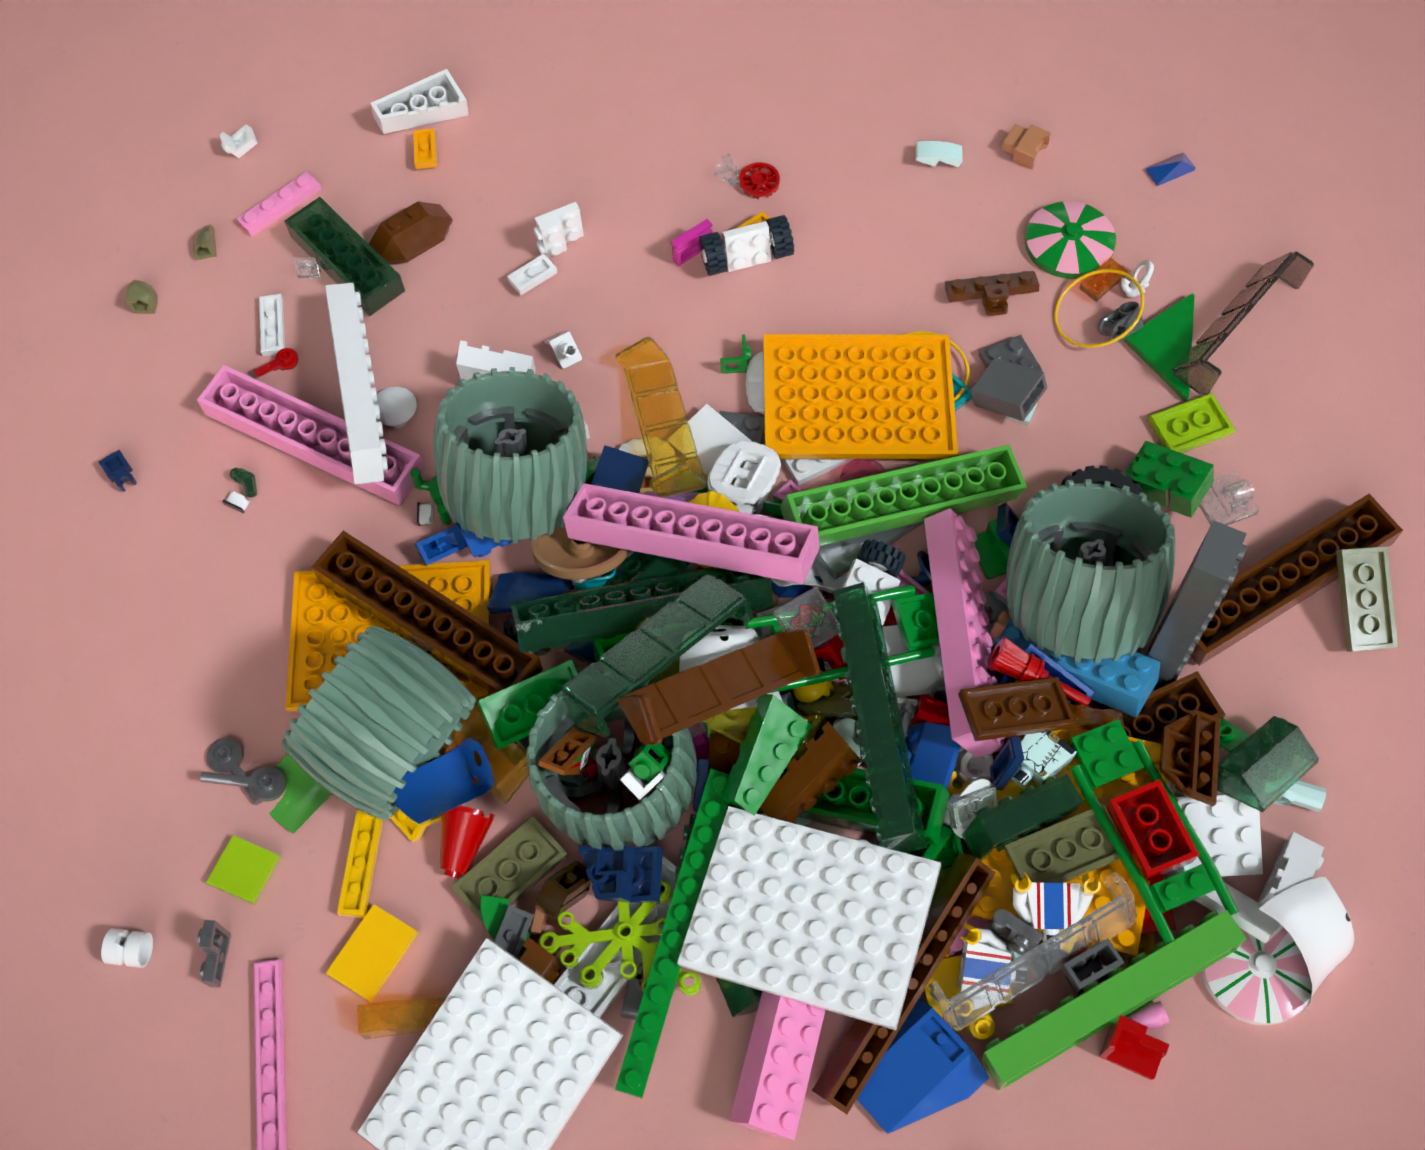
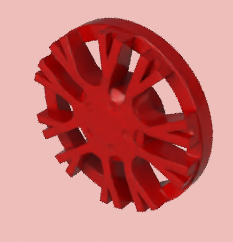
[739,162,780,199]

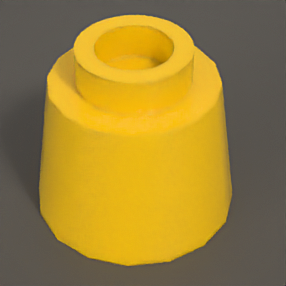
[962,1006,995,1040]

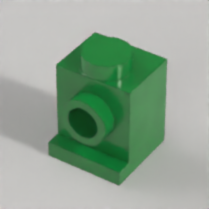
[628,743,672,783]

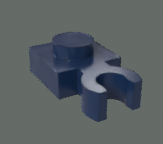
[98,450,137,492]

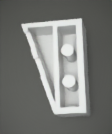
[456,340,536,381]
[1258,832,1324,905]

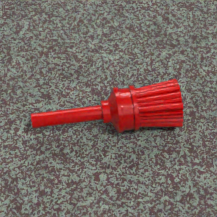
[987,637,1091,707]

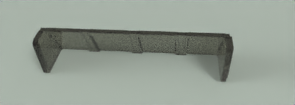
[1172,251,1314,395]

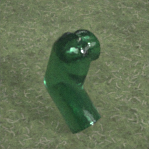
[230,467,257,498]

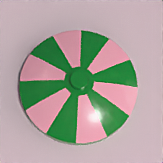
[1025,201,1116,279]

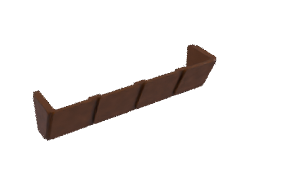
[618,629,820,745]

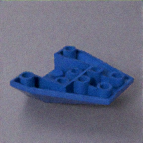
[857,998,989,1134]

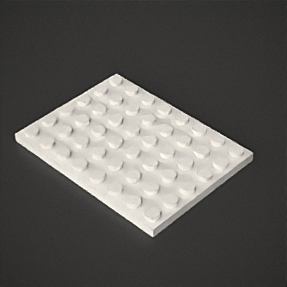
[677,806,941,1030]
[357,938,623,1150]

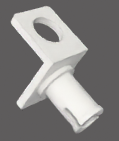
[544,331,582,369]

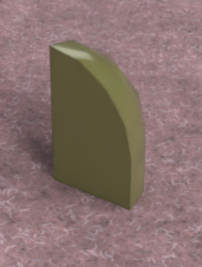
[193,224,217,260]
[125,280,157,314]

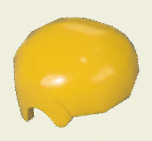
[793,670,834,703]

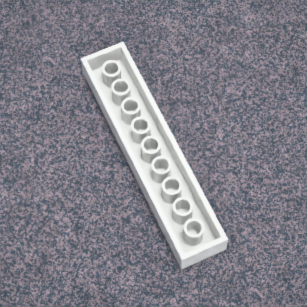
[325,283,388,484]

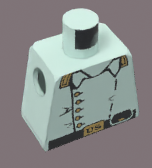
[1011,731,1077,788]

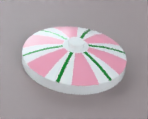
[1201,928,1312,1025]

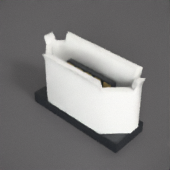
[222,491,251,514]
[417,502,433,526]

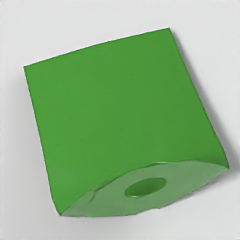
[269,754,332,834]

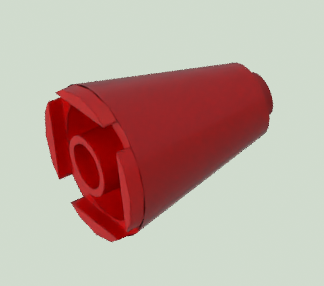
[440,805,495,878]

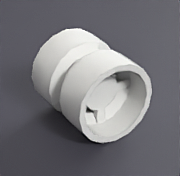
[101,928,153,968]

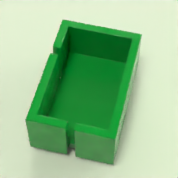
[1124,441,1214,518]

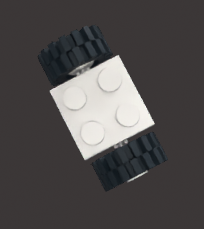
[699,215,795,276]
[828,539,906,647]

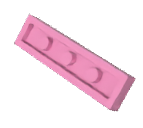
[236,171,321,237]

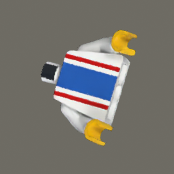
[1011,872,1101,947]
[952,924,1025,1014]

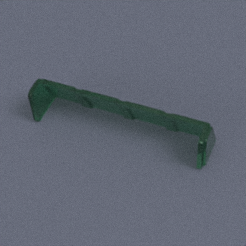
[561,575,754,737]

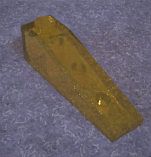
[357,997,447,1040]

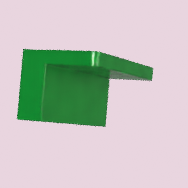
[975,519,1010,580]

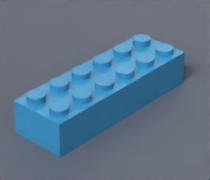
[994,618,1161,718]

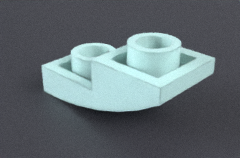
[915,141,963,167]

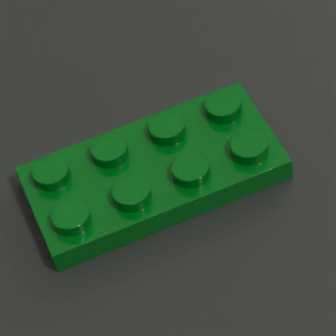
[476,660,580,749]

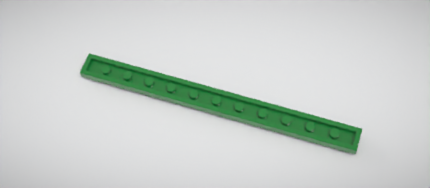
[615,769,730,1099]

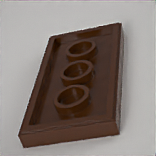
[958,677,1076,742]

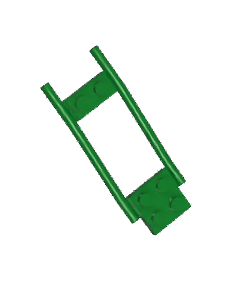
[744,585,940,694]
[1069,719,1239,944]

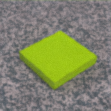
[206,835,281,905]

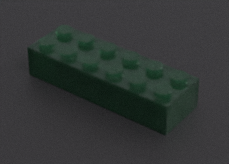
[284,197,405,316]

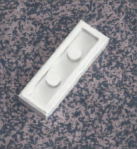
[259,294,285,357]

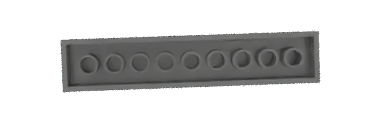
[1146,520,1247,689]

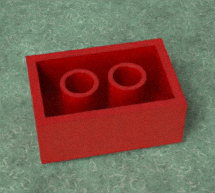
[1106,779,1199,882]

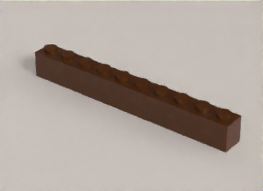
[812,853,996,1115]

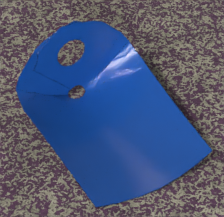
[394,738,494,824]

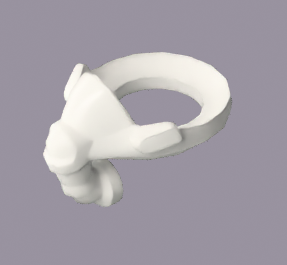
[1121,260,1154,298]
[959,752,994,783]

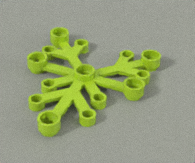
[538,880,701,996]

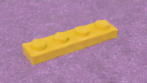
[337,810,383,918]

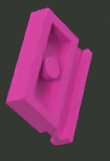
[671,219,713,267]

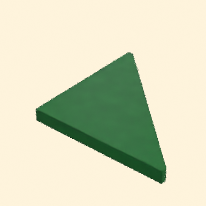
[1125,293,1195,402]

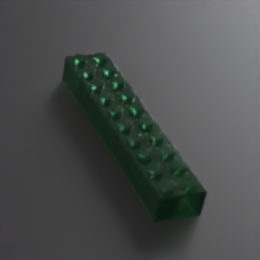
[510,567,774,653]
[832,582,928,853]

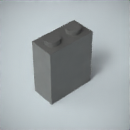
[971,358,1047,421]

